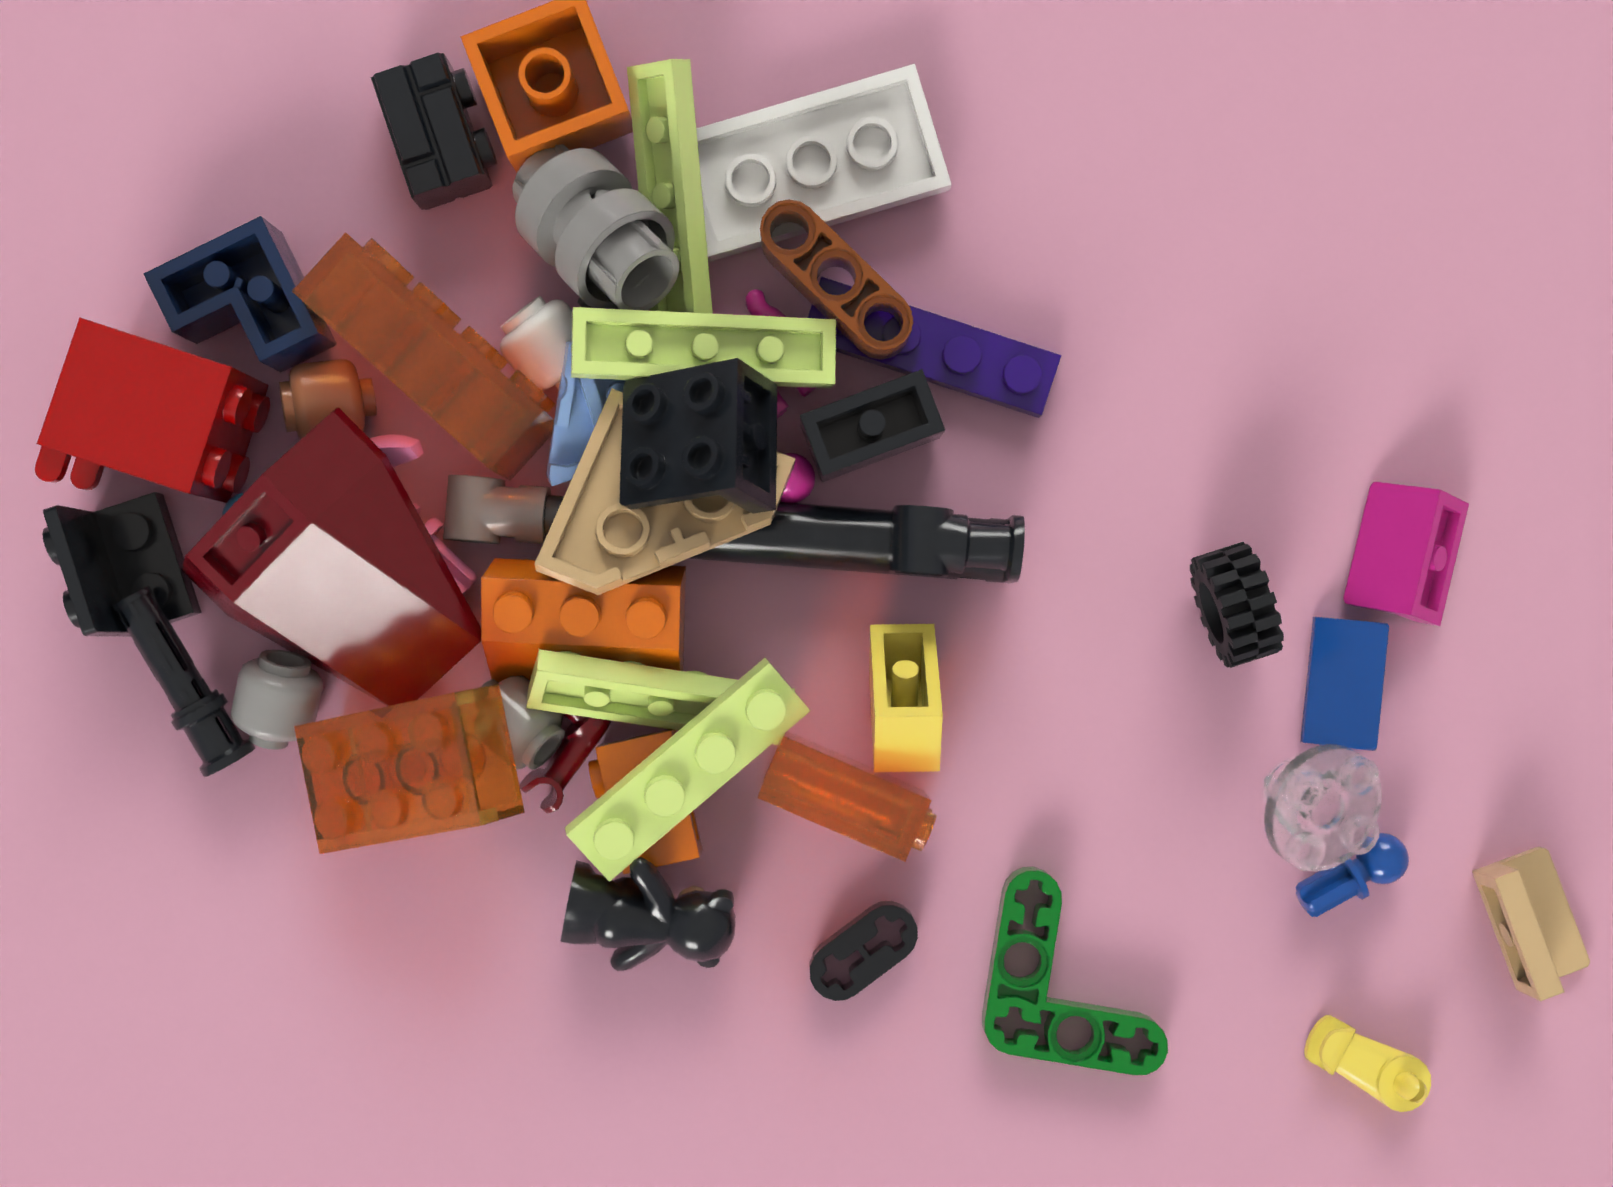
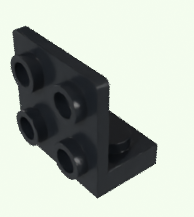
[619,358,777,514]
[42,492,202,637]

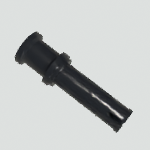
[111,586,255,777]

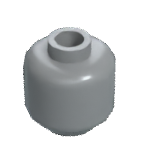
[231,650,323,749]
[468,675,565,771]

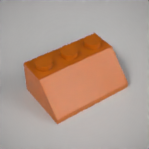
[481,558,686,683]

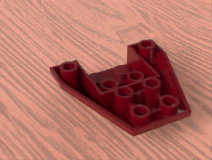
[182,407,481,714]

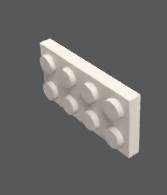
[696,64,952,262]

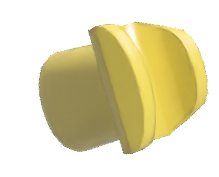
[1304,1015,1431,1112]

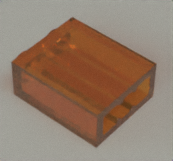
[757,731,937,862]

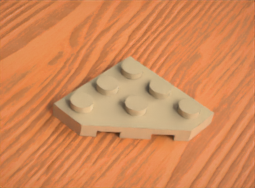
[534,388,795,595]

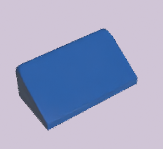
[1300,617,1389,751]

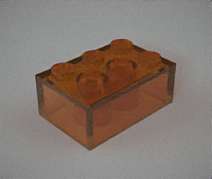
[294,684,525,854]

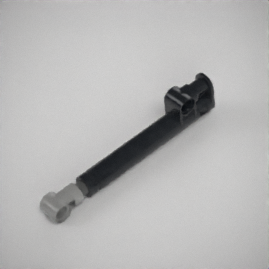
[443,475,1025,583]

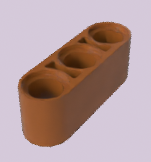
[760,199,913,360]

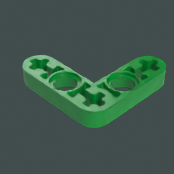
[982,867,1168,1075]

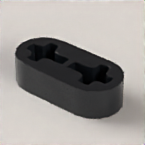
[809,901,918,1001]

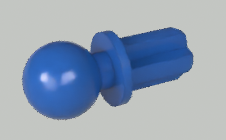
[1295,833,1409,917]

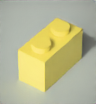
[869,624,943,772]

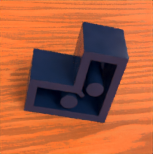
[143,216,337,372]

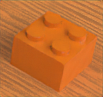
[460,0,633,173]

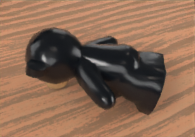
[560,857,735,971]

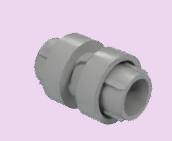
[512,144,679,310]

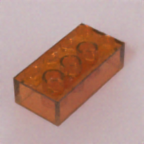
[292,232,556,481]

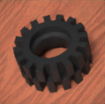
[1190,542,1284,668]

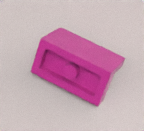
[1343,482,1469,626]

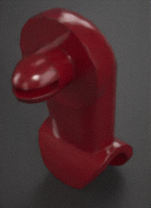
[519,714,612,813]

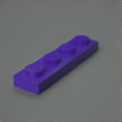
[807,276,1061,418]

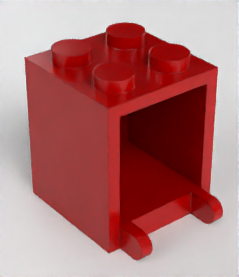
[35,317,270,503]

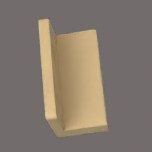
[1472,847,1590,1001]

